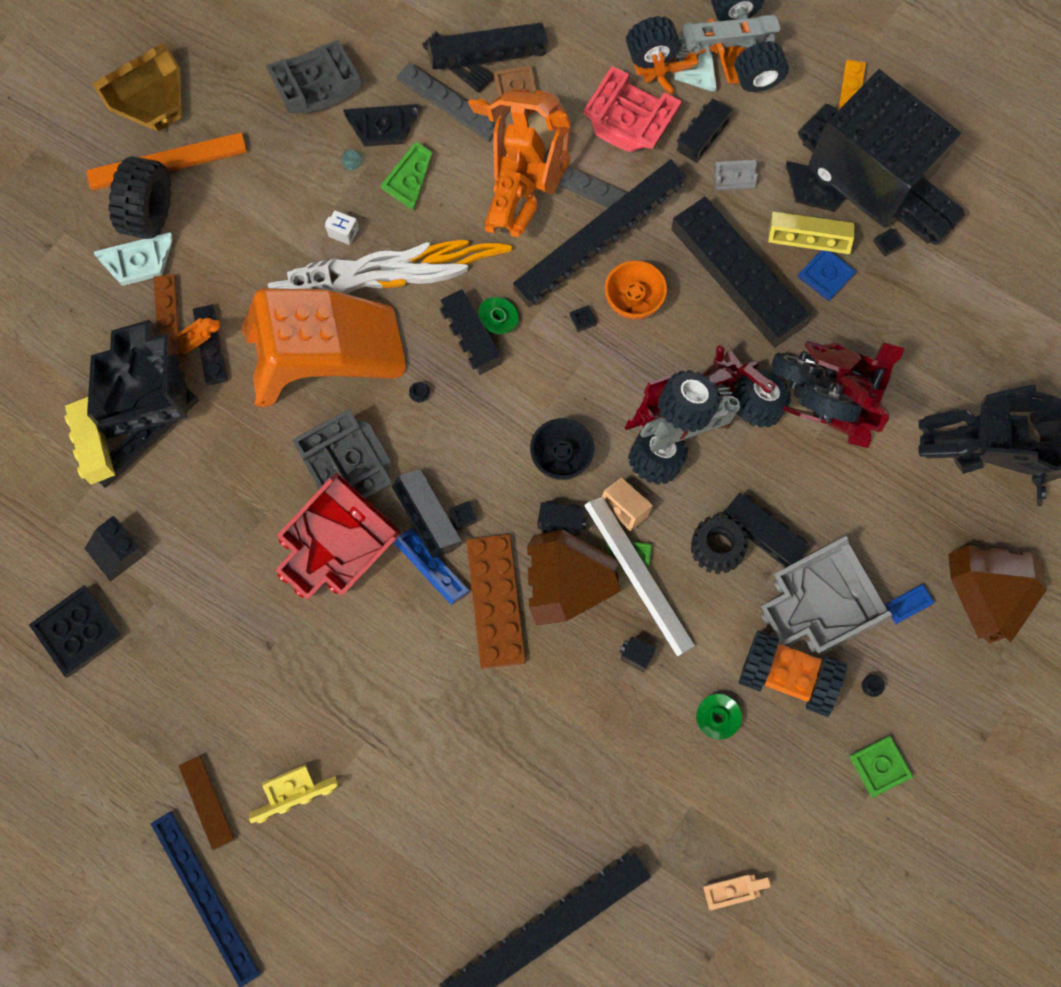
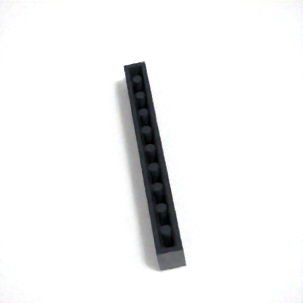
[513,159,687,308]
[439,853,651,987]

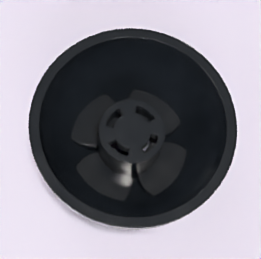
[530,418,595,480]

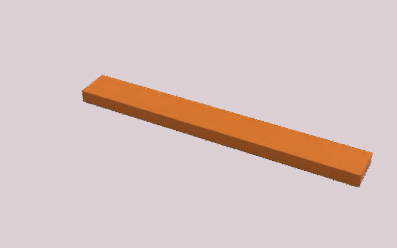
[86,132,247,191]

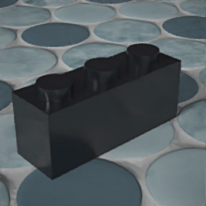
[677,98,732,163]

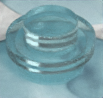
[341,150,361,170]

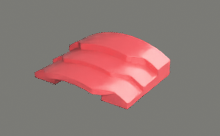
[583,66,682,152]

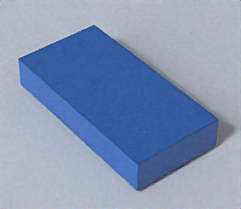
[885,584,935,625]

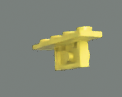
[249,764,338,823]

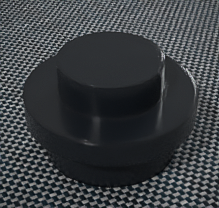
[409,382,430,403]
[861,674,885,697]

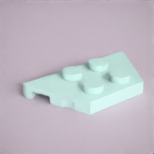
[674,37,716,92]
[94,232,173,286]

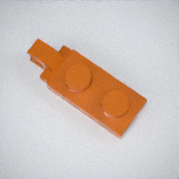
[178,318,220,355]

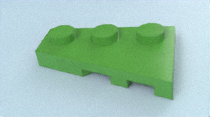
[381,141,432,211]

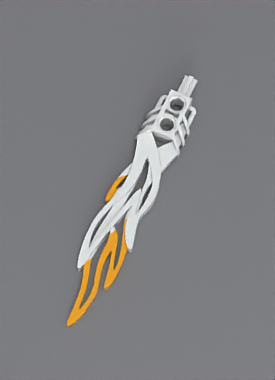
[268,240,512,294]

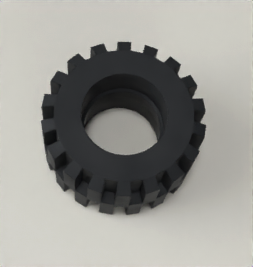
[691,514,748,574]

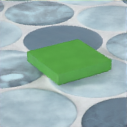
[849,736,913,798]

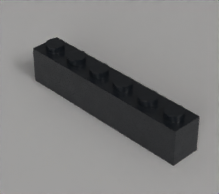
[428,22,548,70]

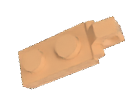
[703,875,771,911]

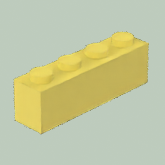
[768,211,854,254]
[65,397,115,485]

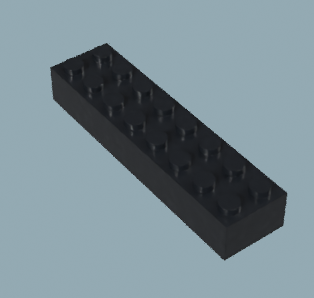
[671,196,811,348]

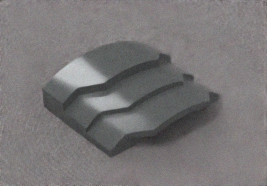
[266,40,361,113]
[292,409,392,499]

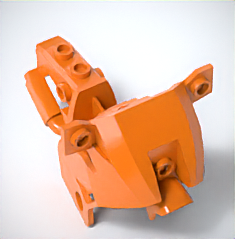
[468,89,571,237]

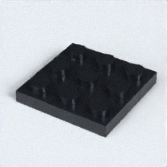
[29,585,123,678]

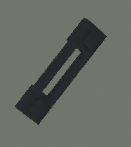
[422,31,492,93]

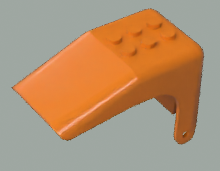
[241,288,406,407]

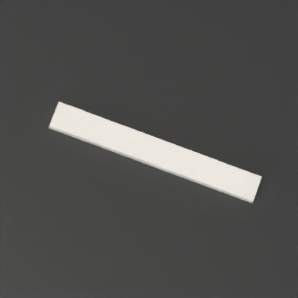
[584,497,695,656]

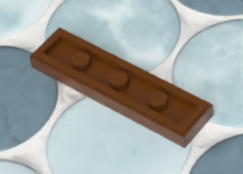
[178,756,235,850]

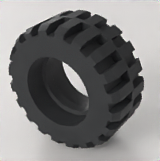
[108,156,171,239]

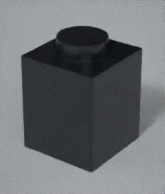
[619,636,656,673]

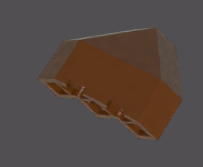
[527,530,621,626]
[948,545,1047,644]

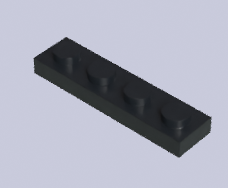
[193,304,228,386]

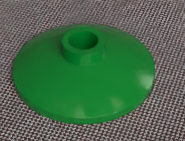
[478,297,518,334]
[696,694,742,740]

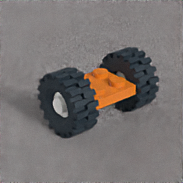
[738,630,848,717]

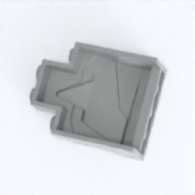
[760,536,892,655]

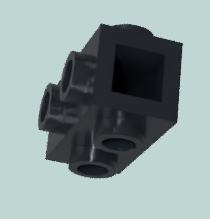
[537,501,588,536]

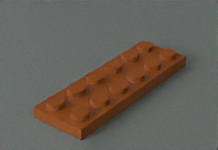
[466,534,525,669]

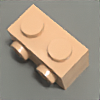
[602,477,653,531]

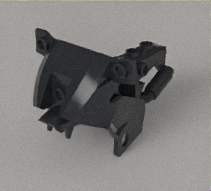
[918,385,1061,506]

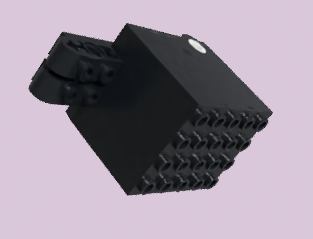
[798,69,965,245]

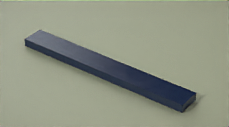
[150,811,262,987]

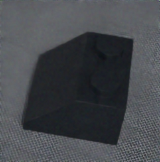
[84,515,146,582]

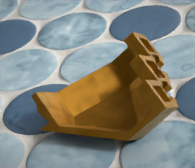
[92,43,182,132]

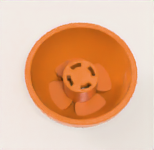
[605,261,667,320]

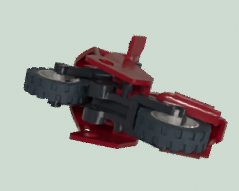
[770,341,905,448]

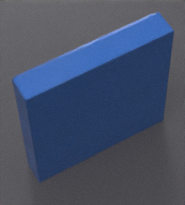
[797,250,856,302]

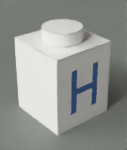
[325,210,359,245]

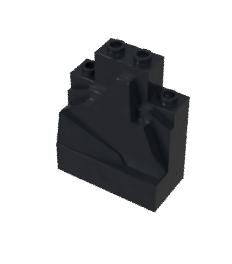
[87,320,187,439]

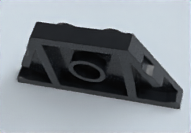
[343,104,420,146]
[785,161,847,212]

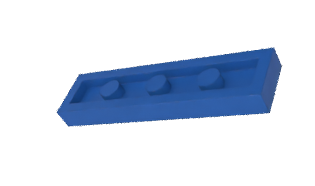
[394,528,469,605]

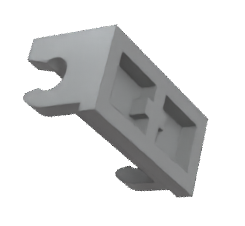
[713,160,757,191]

